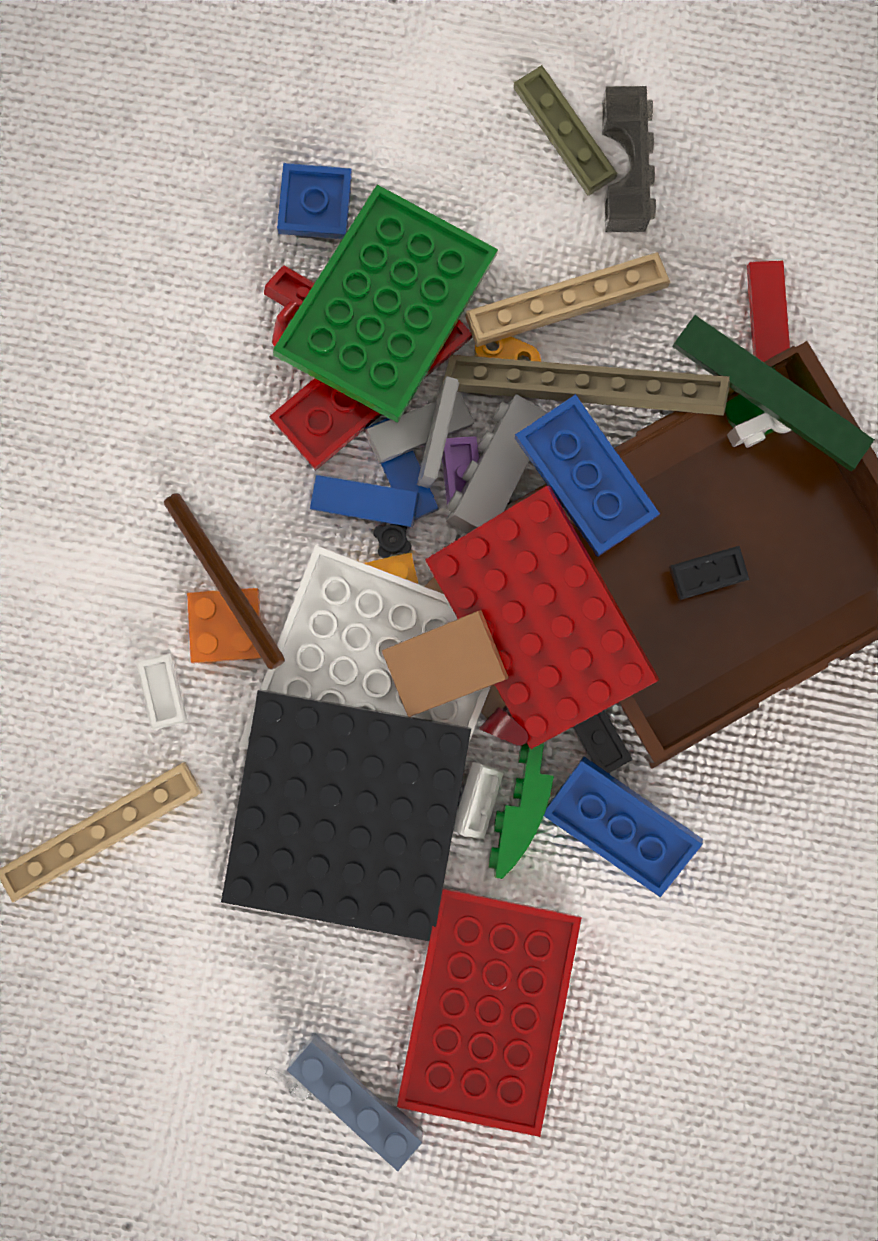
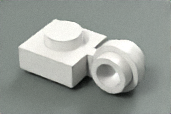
[727,413,791,448]

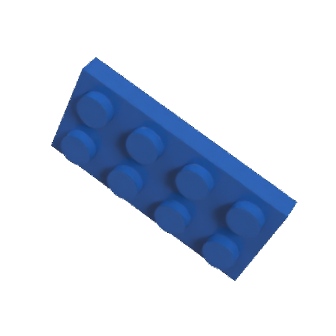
[515,394,660,557]
[544,756,703,898]

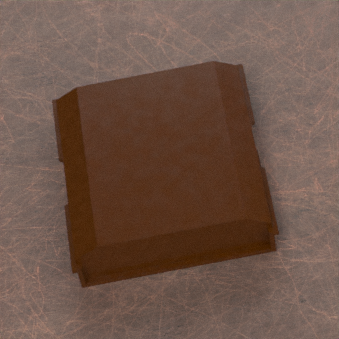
[504,341,878,769]

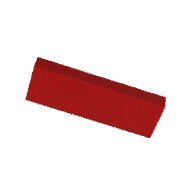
[747,260,790,362]

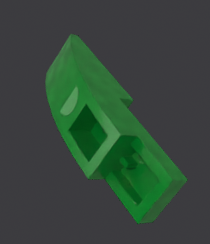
[488,743,554,879]

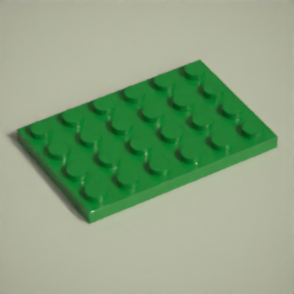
[273,184,498,423]

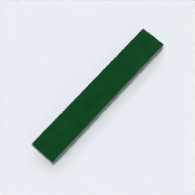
[672,315,875,471]

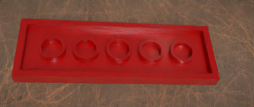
[269,319,472,471]

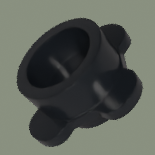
[373,524,412,558]

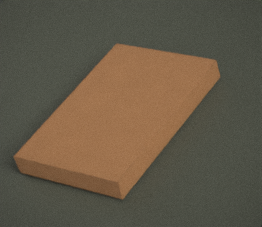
[381,610,508,717]

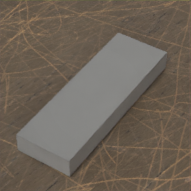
[417,376,459,488]
[365,392,474,464]

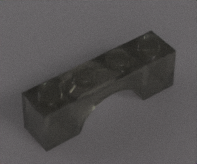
[602,86,656,232]

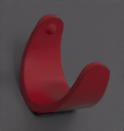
[478,706,528,746]

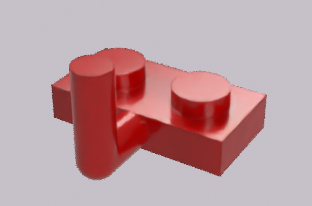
[264,265,315,346]

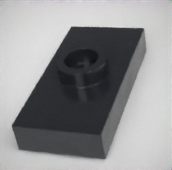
[669,546,750,600]

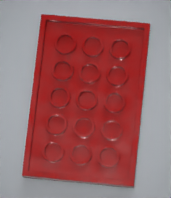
[425,486,660,749]
[397,888,582,1137]

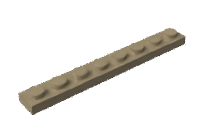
[442,355,730,415]

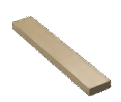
[465,252,670,347]
[0,762,203,903]

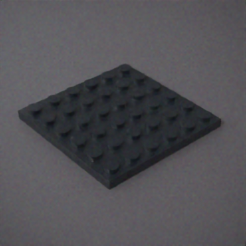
[221,689,472,941]

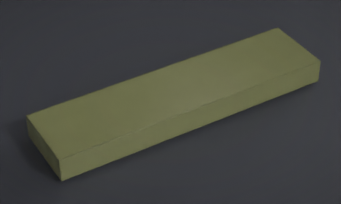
[513,65,618,196]

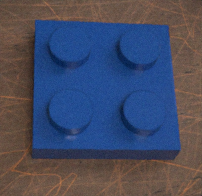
[277,163,352,239]

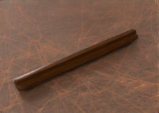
[164,493,285,670]

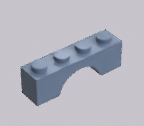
[287,1033,423,1172]

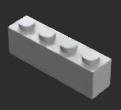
[446,394,548,534]

